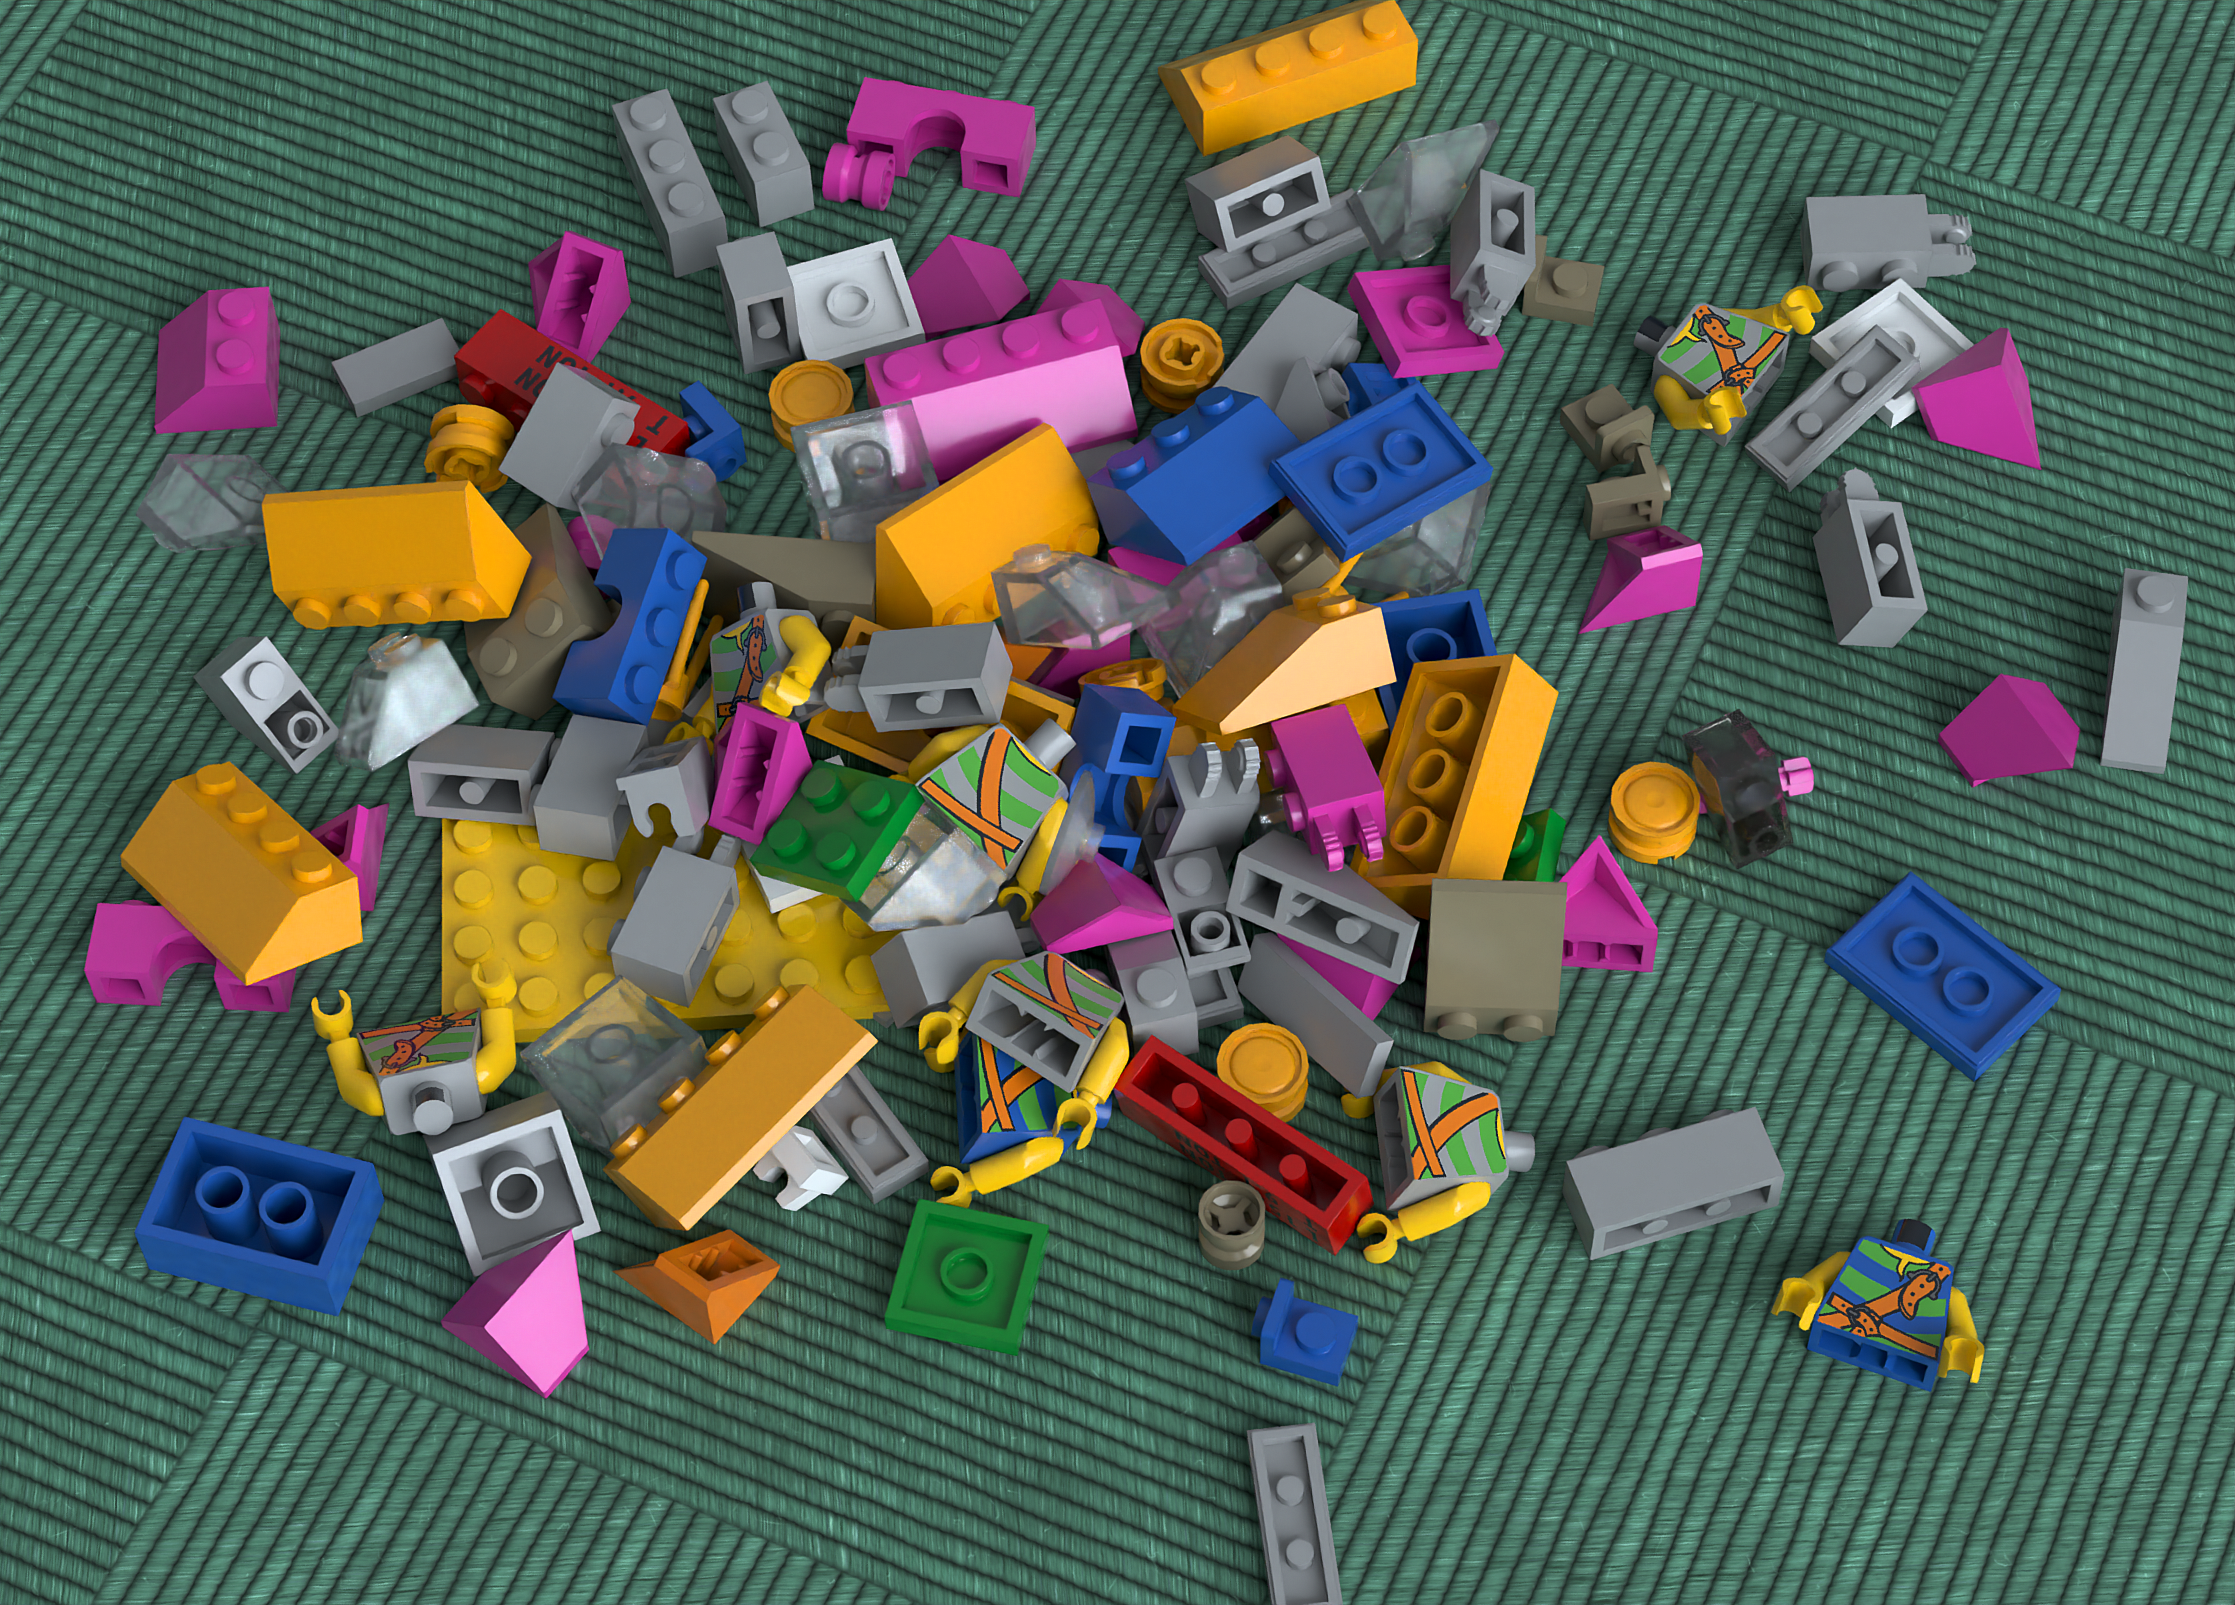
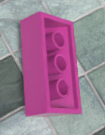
[864,298,1138,498]

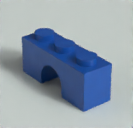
[552,528,708,727]
[1051,683,1177,881]

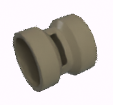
[1198,1180,1265,1270]

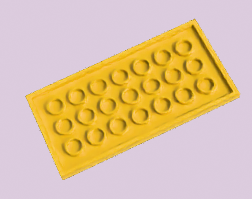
[442,803,960,1043]

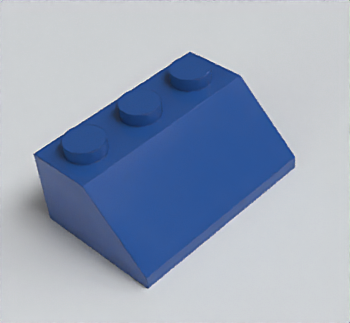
[1086,386,1302,567]
[1370,589,1498,740]

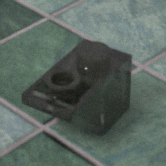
[1682,709,1794,869]

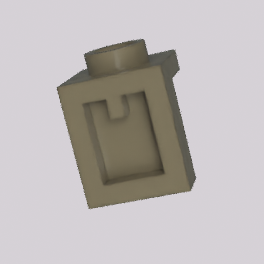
[1522,234,1604,327]
[1560,384,1654,473]
[1583,445,1671,541]
[1253,505,1340,606]

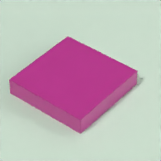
[1347,265,1505,379]

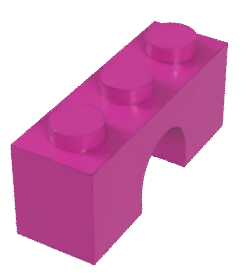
[846,77,1036,198]
[84,900,297,1013]

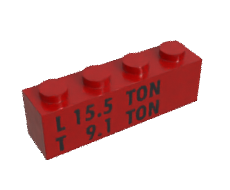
[454,309,691,506]
[1113,1035,1374,1256]

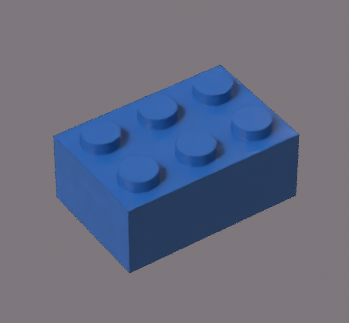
[134,1117,385,1317]

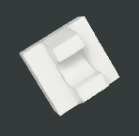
[753,1125,849,1211]

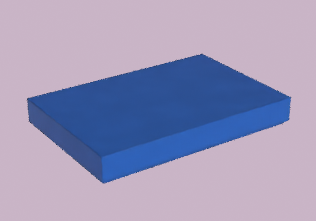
[1268,380,1494,563]
[1824,871,2061,1082]

